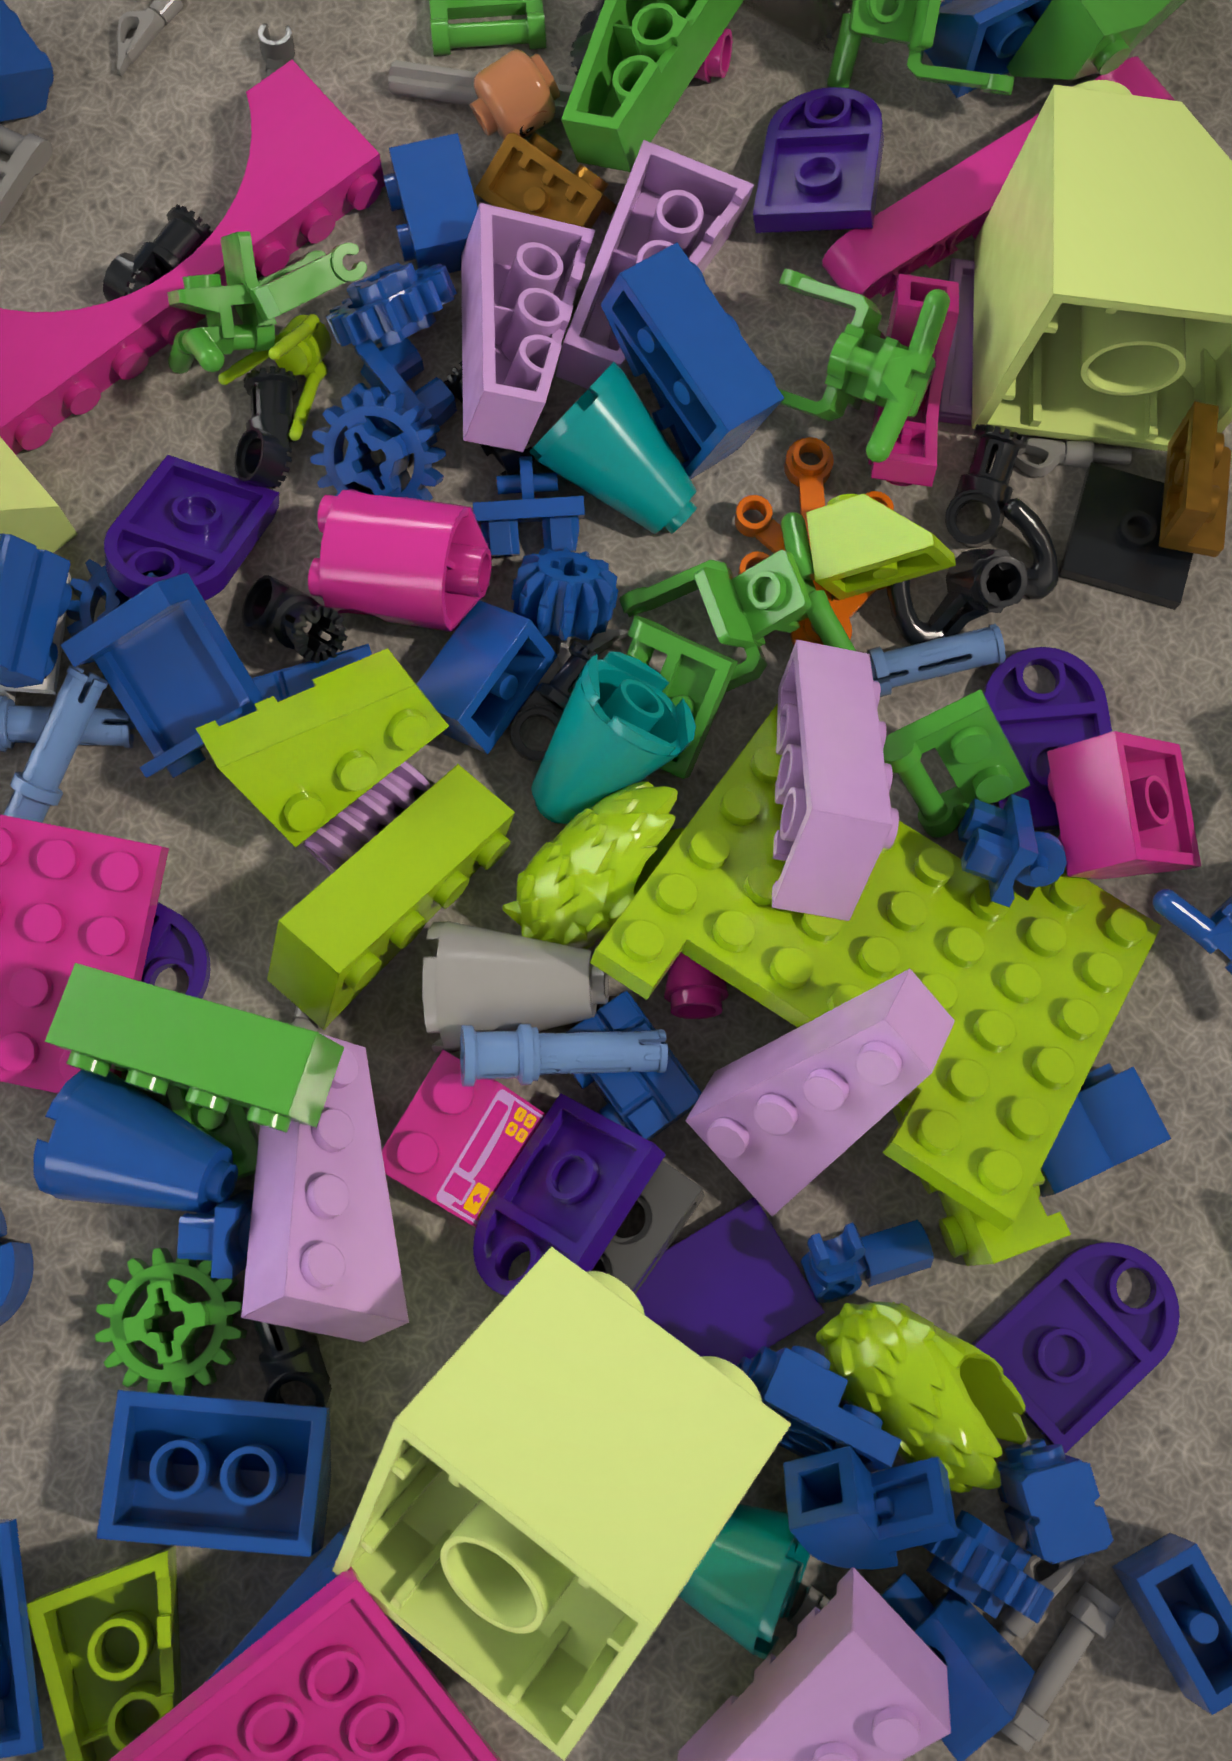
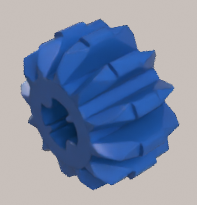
[511,547,618,642]

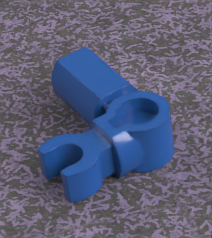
[800,1220,934,1303]

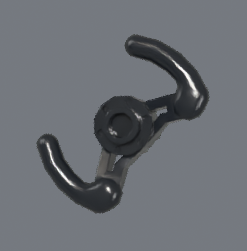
[887,498,1059,645]

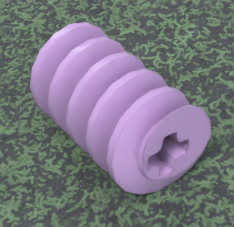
[304,761,432,874]

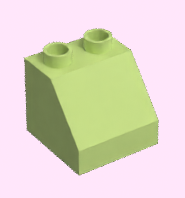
[972,80,1232,451]
[332,1246,791,1761]

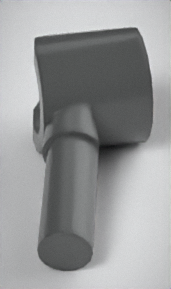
[258,23,295,77]

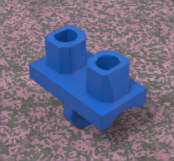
[350,337,457,446]
[473,456,585,557]
[958,794,1067,907]
[177,1189,254,1279]

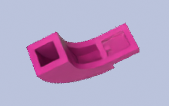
[868,274,959,487]

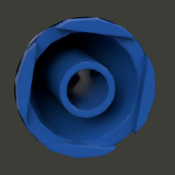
[34,1070,238,1213]

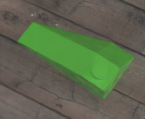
[1006,0,1186,80]

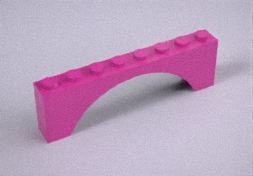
[0,60,385,455]

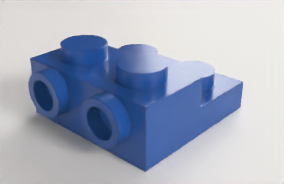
[737,1346,902,1473]

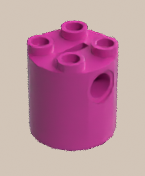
[308,489,492,632]

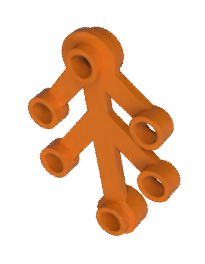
[735,437,894,645]

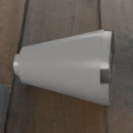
[422,921,609,1053]

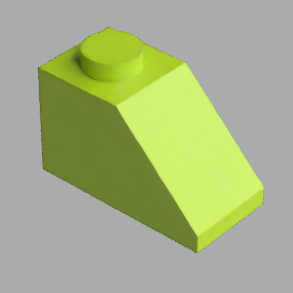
[806,493,956,600]

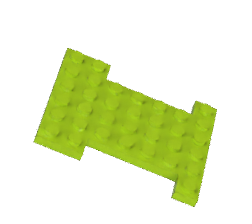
[590,703,1162,1231]

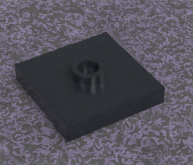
[1058,462,1193,610]

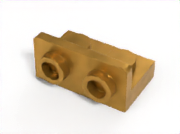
[473,132,617,229]
[1159,401,1231,557]

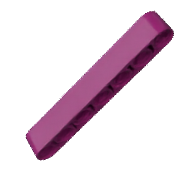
[822,56,1175,299]

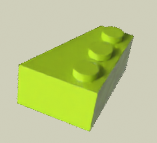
[196,648,449,848]

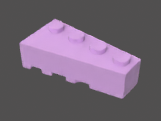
[556,140,754,389]
[461,203,595,452]
[772,639,899,921]
[685,969,955,1216]
[241,1034,409,1343]
[677,1567,951,1761]

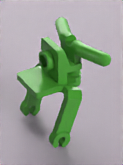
[827,0,1014,96]
[167,231,367,374]
[779,268,950,463]
[619,512,856,692]

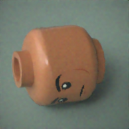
[470,49,560,139]

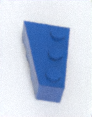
[600,242,784,479]

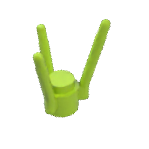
[218,314,332,441]

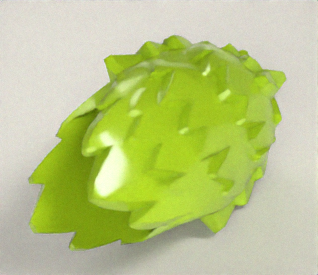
[502,781,684,950]
[816,1301,1028,1493]

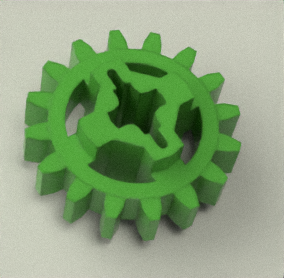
[95,1248,247,1395]

